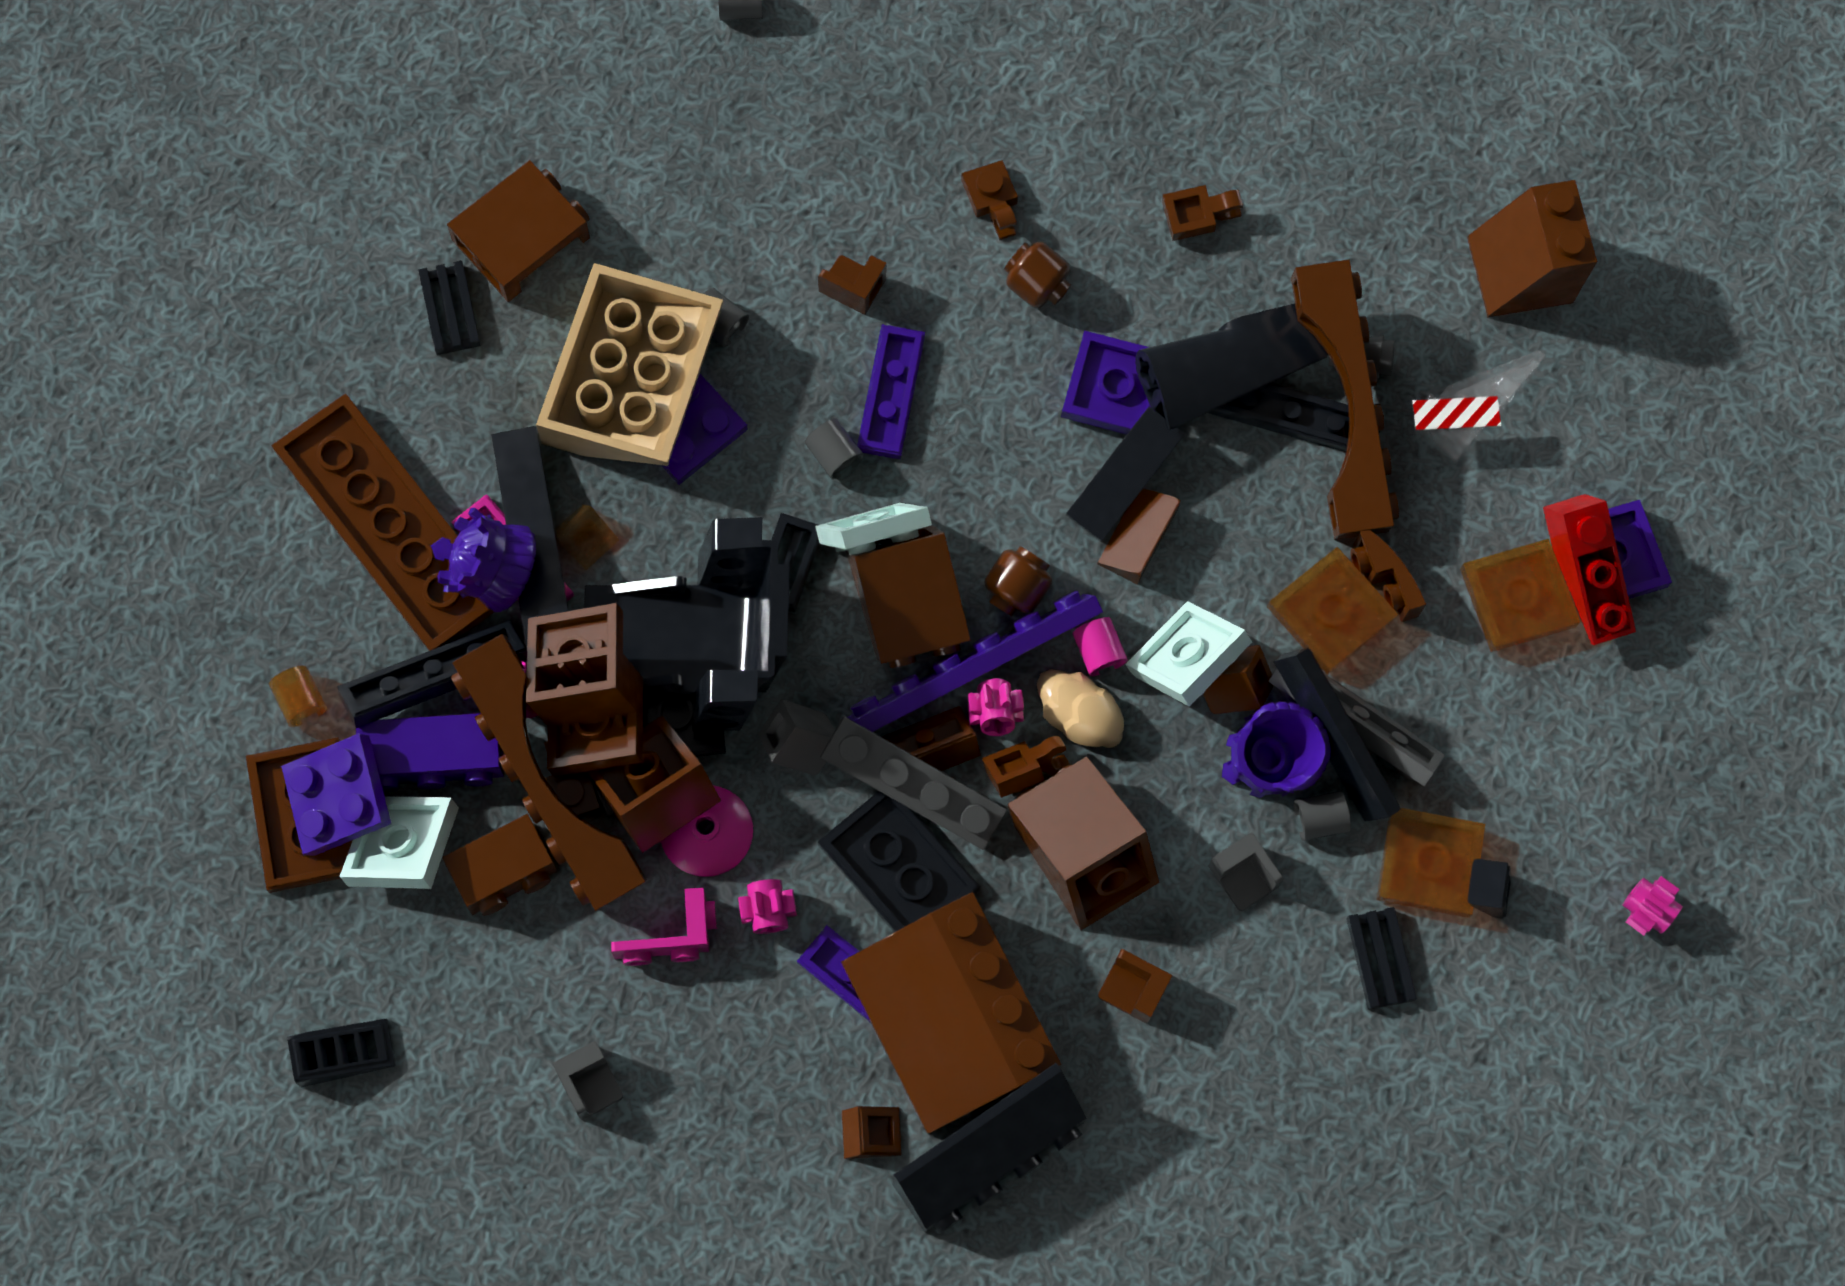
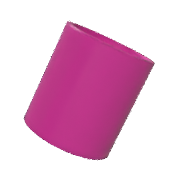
[1072,617,1128,676]

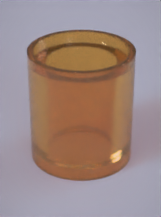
[269,665,327,727]

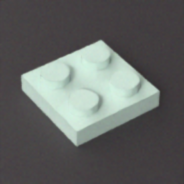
[815,503,932,555]
[1125,601,1252,706]
[340,797,459,889]

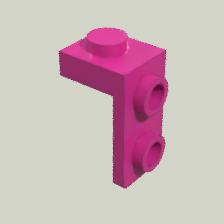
[611,888,717,966]

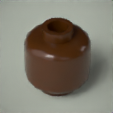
[1004,242,1071,308]
[984,546,1052,617]

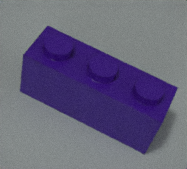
[356,713,504,792]

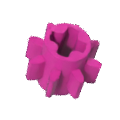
[968,678,1024,736]
[1622,876,1683,936]
[738,879,797,934]

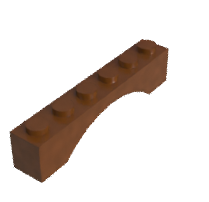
[1291,259,1399,540]
[451,634,647,911]

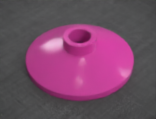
[661,786,753,877]

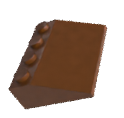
[841,892,1062,1134]

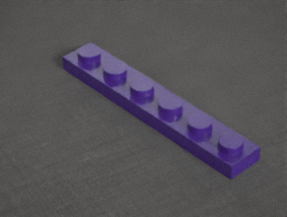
[847,591,1103,732]

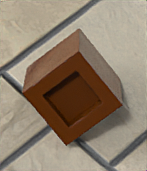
[818,255,887,315]
[1203,645,1274,714]
[1098,949,1173,1024]

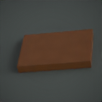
[246,737,353,893]

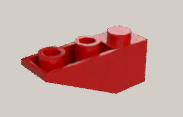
[1543,494,1636,645]

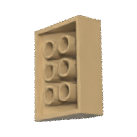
[536,263,723,466]

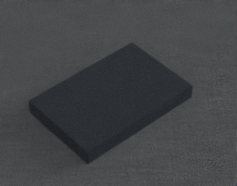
[817,791,981,932]

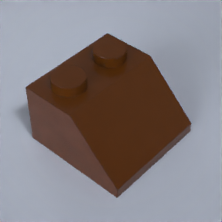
[587,716,721,853]

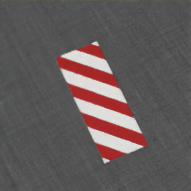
[1412,396,1501,430]

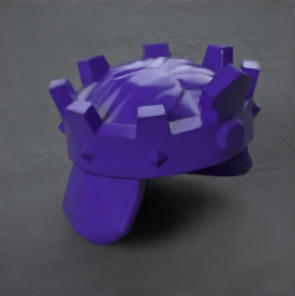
[431,508,536,612]
[1222,701,1331,798]

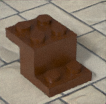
[526,603,643,776]

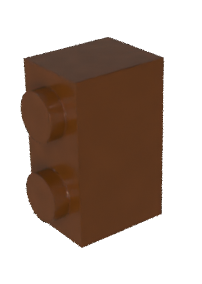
[442,813,557,916]

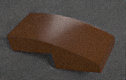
[1350,530,1426,622]

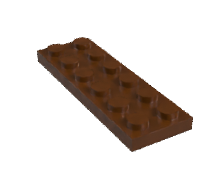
[271,393,494,651]

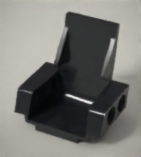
[583,517,790,731]

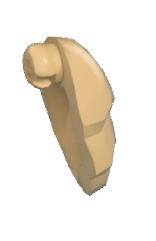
[1037,669,1124,748]

